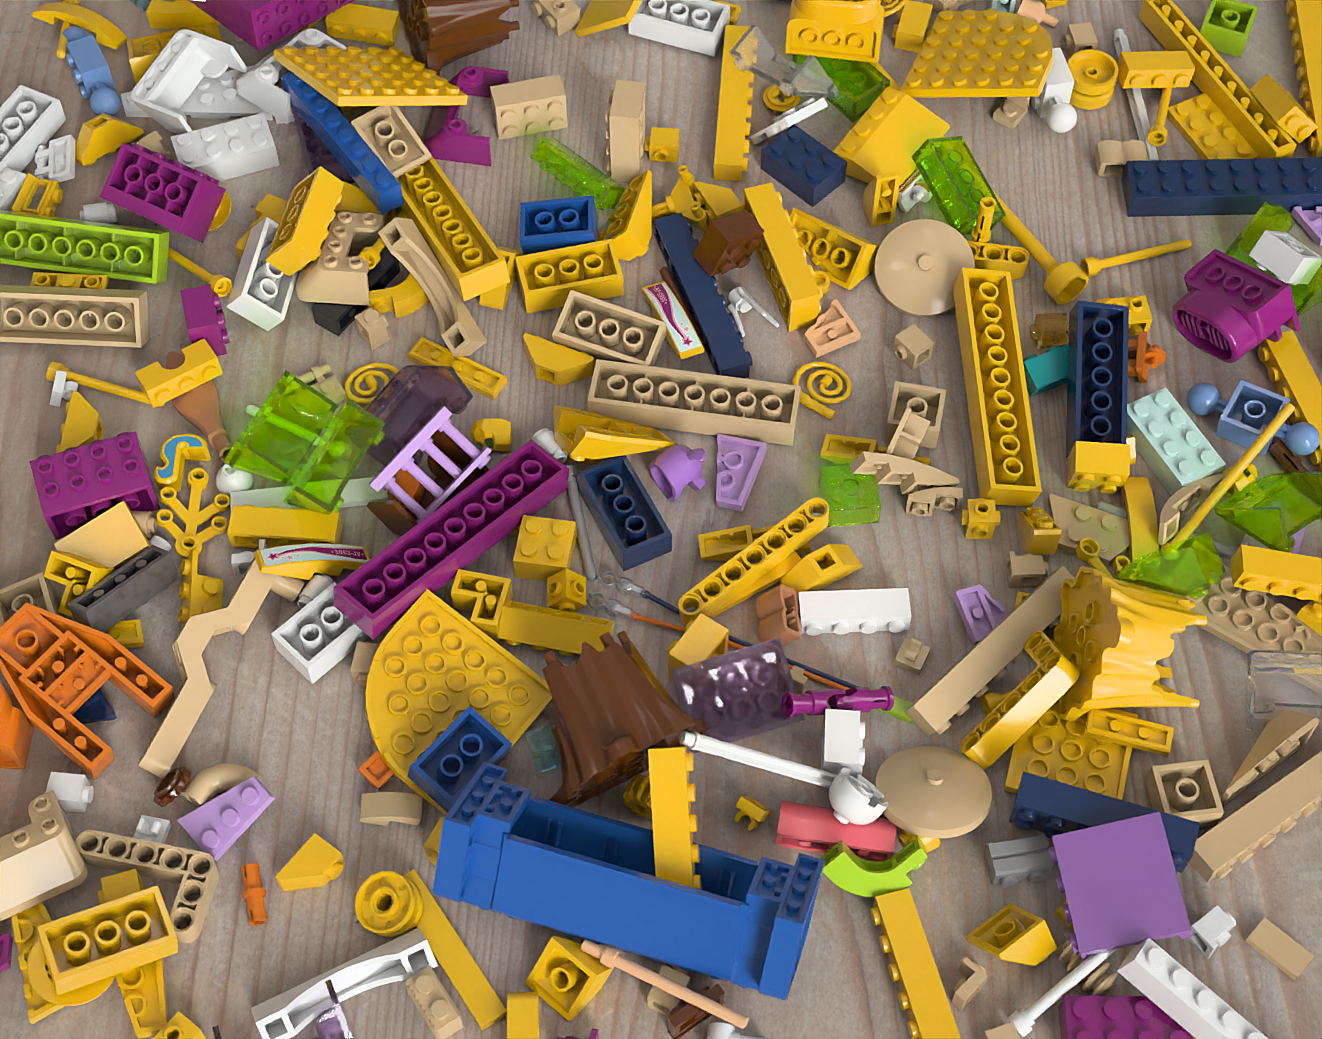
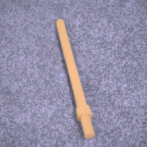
[581,939,749,1029]

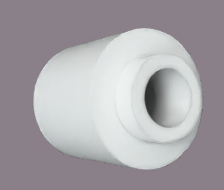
[79,202,118,224]
[532,428,568,464]
[297,574,334,609]

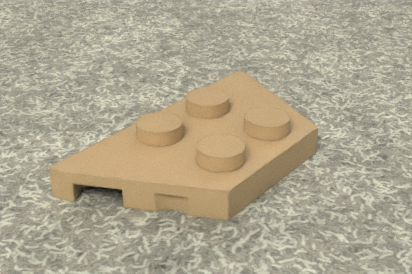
[1048,493,1130,566]

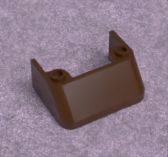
[366,425,489,537]

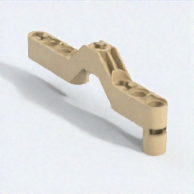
[137,557,305,779]

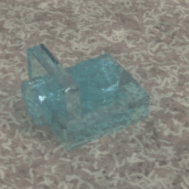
[524,724,561,773]

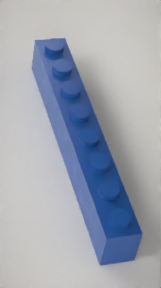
[281,72,403,215]

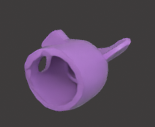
[649,444,706,502]

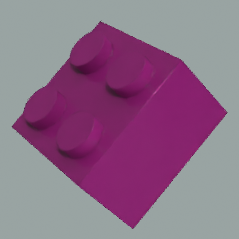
[180,284,230,356]

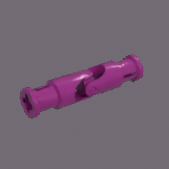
[782,686,894,717]

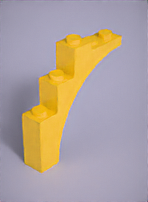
[235,182,395,262]

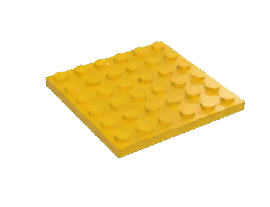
[273,46,468,106]

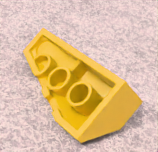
[598,169,652,261]
[790,207,880,290]

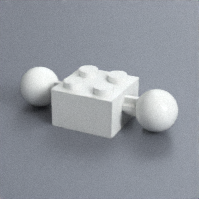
[1031,47,1077,133]

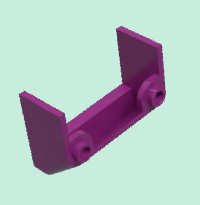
[423,66,509,166]

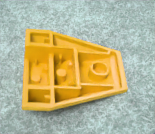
[553,405,675,461]

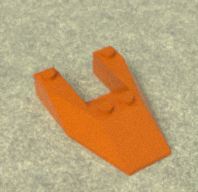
[0,603,174,780]

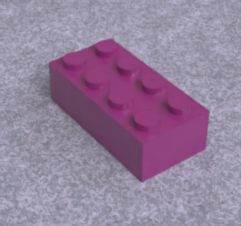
[1058,996,1193,1039]

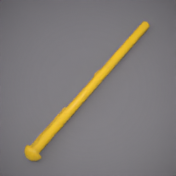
[1161,403,1295,560]

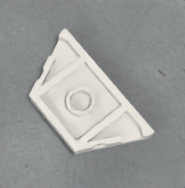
[750,98,828,145]

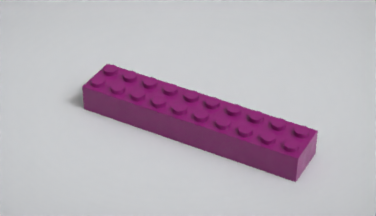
[334,439,569,640]

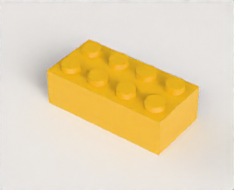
[265,166,344,277]
[515,239,624,314]
[37,885,178,995]

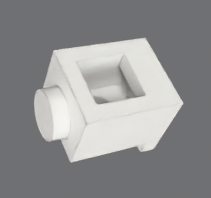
[1187,905,1236,959]

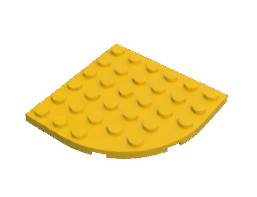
[900,9,1054,97]
[365,589,553,815]

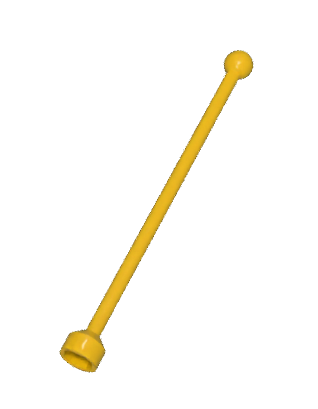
[849,60,1089,305]

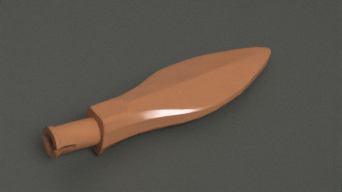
[166,351,236,461]

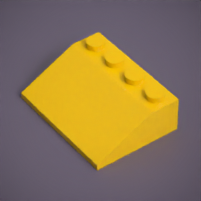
[127,22,222,85]
[833,86,950,189]

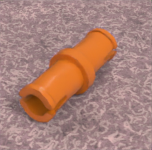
[240,863,268,926]

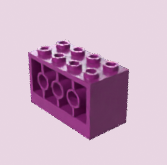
[99,143,226,243]

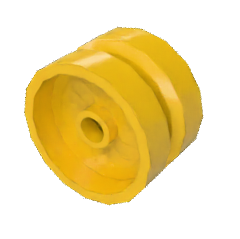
[1068,49,1119,110]

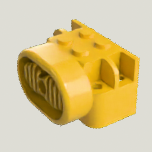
[785,0,885,63]

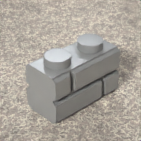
[984,834,1053,887]

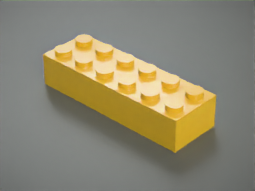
[743,182,823,332]

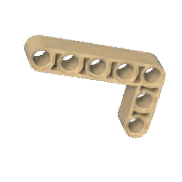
[75,830,220,943]

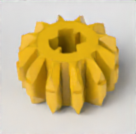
[623,774,652,820]

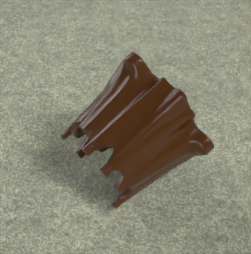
[396,0,520,76]
[542,631,709,807]

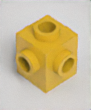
[960,498,1000,539]
[547,568,586,613]

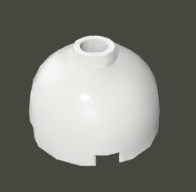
[828,768,888,825]

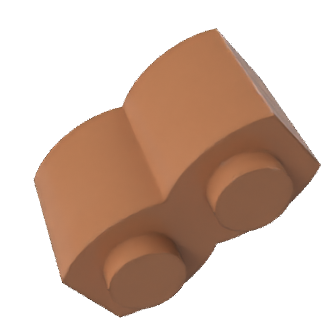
[756,584,802,650]

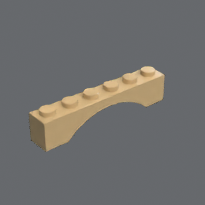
[378,217,487,356]

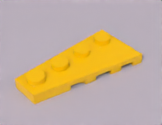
[115,958,169,1039]

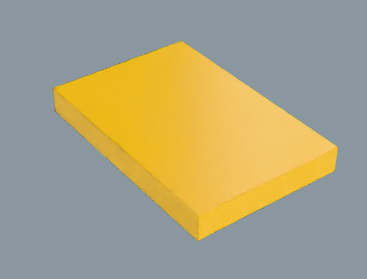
[574,0,642,37]
[54,501,151,569]

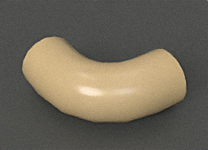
[181,763,262,808]

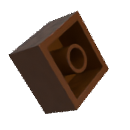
[693,210,764,277]

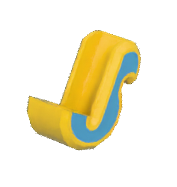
[154,434,211,495]

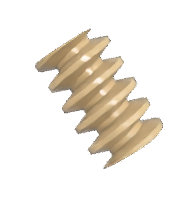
[1054,939,1118,996]

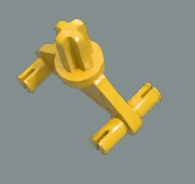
[652,165,708,231]

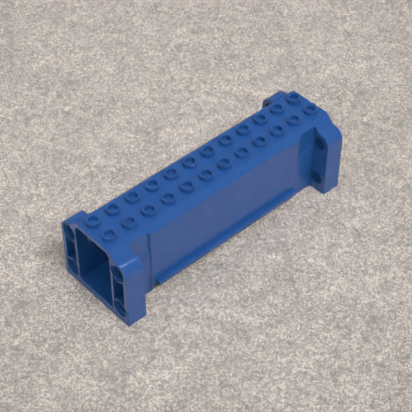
[433,762,825,1001]

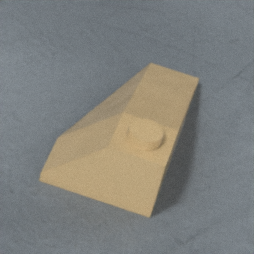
[1220,709,1320,807]

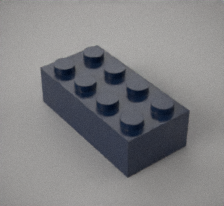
[577,455,672,571]

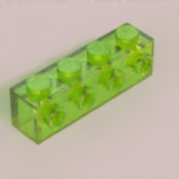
[530,137,625,210]

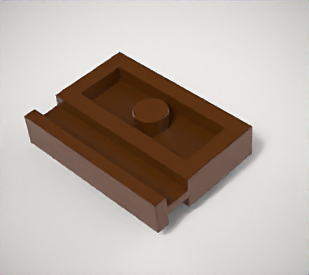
[668,983,725,1039]

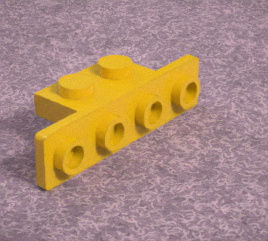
[177,551,223,636]

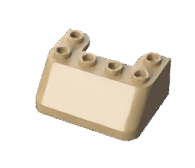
[296,211,387,306]
[0,790,88,921]

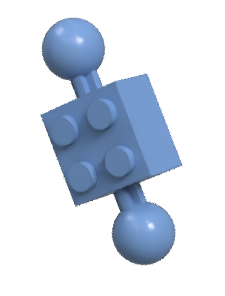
[62,26,121,116]
[1187,380,1320,456]

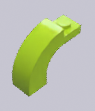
[819,836,928,897]

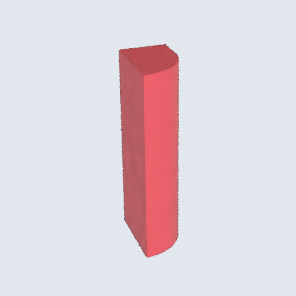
[775,800,897,862]

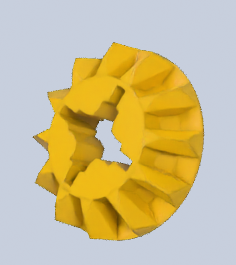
[763,83,800,114]

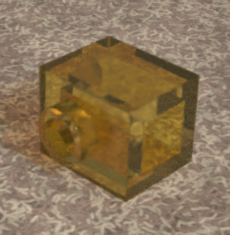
[1030,313,1069,349]

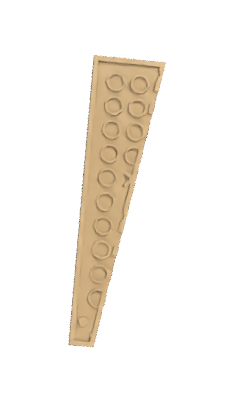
[1162,539,1322,696]

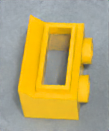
[11,173,63,217]

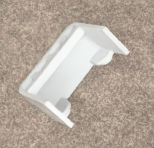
[237,28,347,124]
[131,29,248,135]

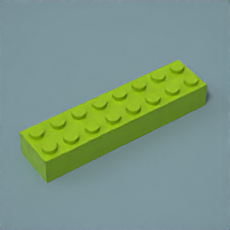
[0,210,170,284]

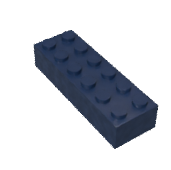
[1066,301,1129,458]
[1009,771,1200,873]

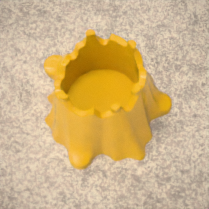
[1053,566,1207,721]

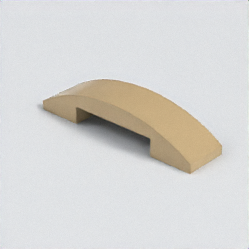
[1158,474,1225,545]

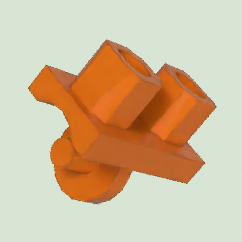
[1128,331,1166,383]

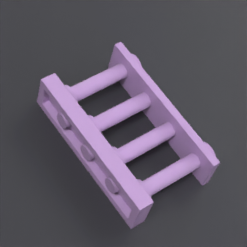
[369,405,491,523]

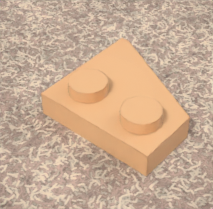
[804,299,861,358]

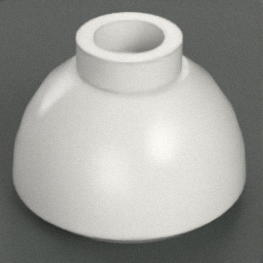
[216,462,253,497]

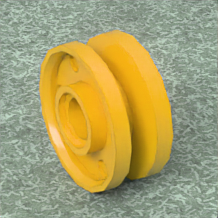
[354,871,423,938]

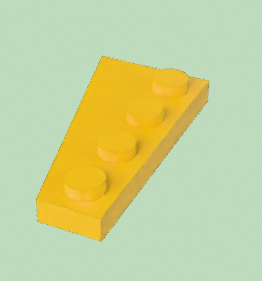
[11,902,64,1024]

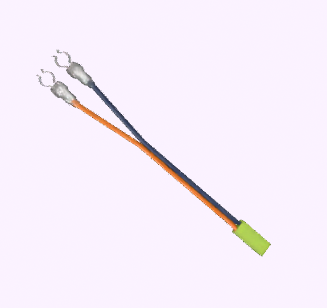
[586,571,913,724]

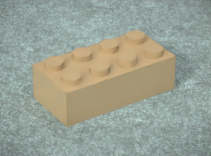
[605,80,646,183]
[552,290,667,367]

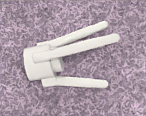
[728,286,779,337]

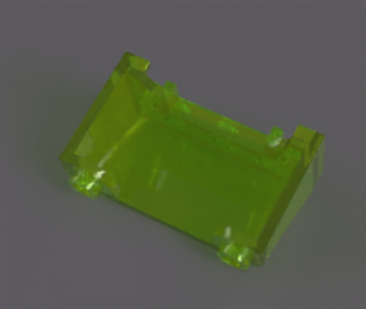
[223,370,339,485]

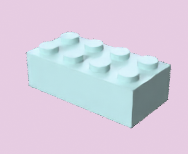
[1127,387,1226,496]

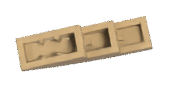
[850,451,959,494]

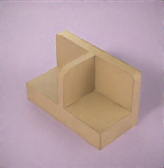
[885,407,931,460]

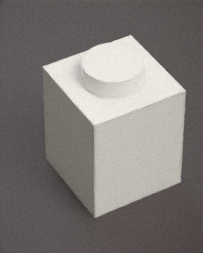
[45,772,94,813]

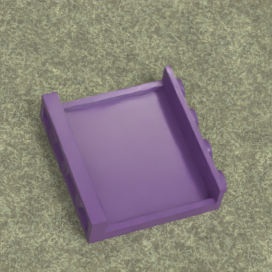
[1049,812,1193,960]

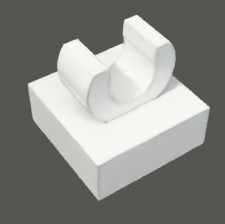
[49,370,78,407]
[133,815,171,844]

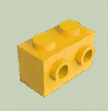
[1096,295,1153,336]

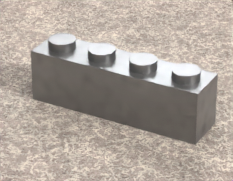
[68,545,179,633]

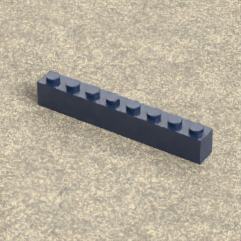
[654,212,753,378]

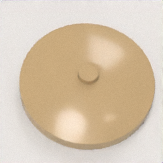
[874,219,975,318]
[875,746,992,838]

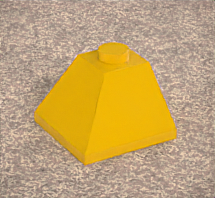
[965,903,1057,966]
[525,936,613,1022]

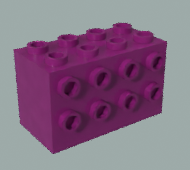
[29,431,160,539]

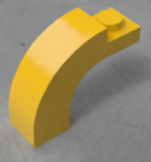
[368,273,429,318]

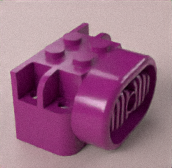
[1172,249,1301,363]

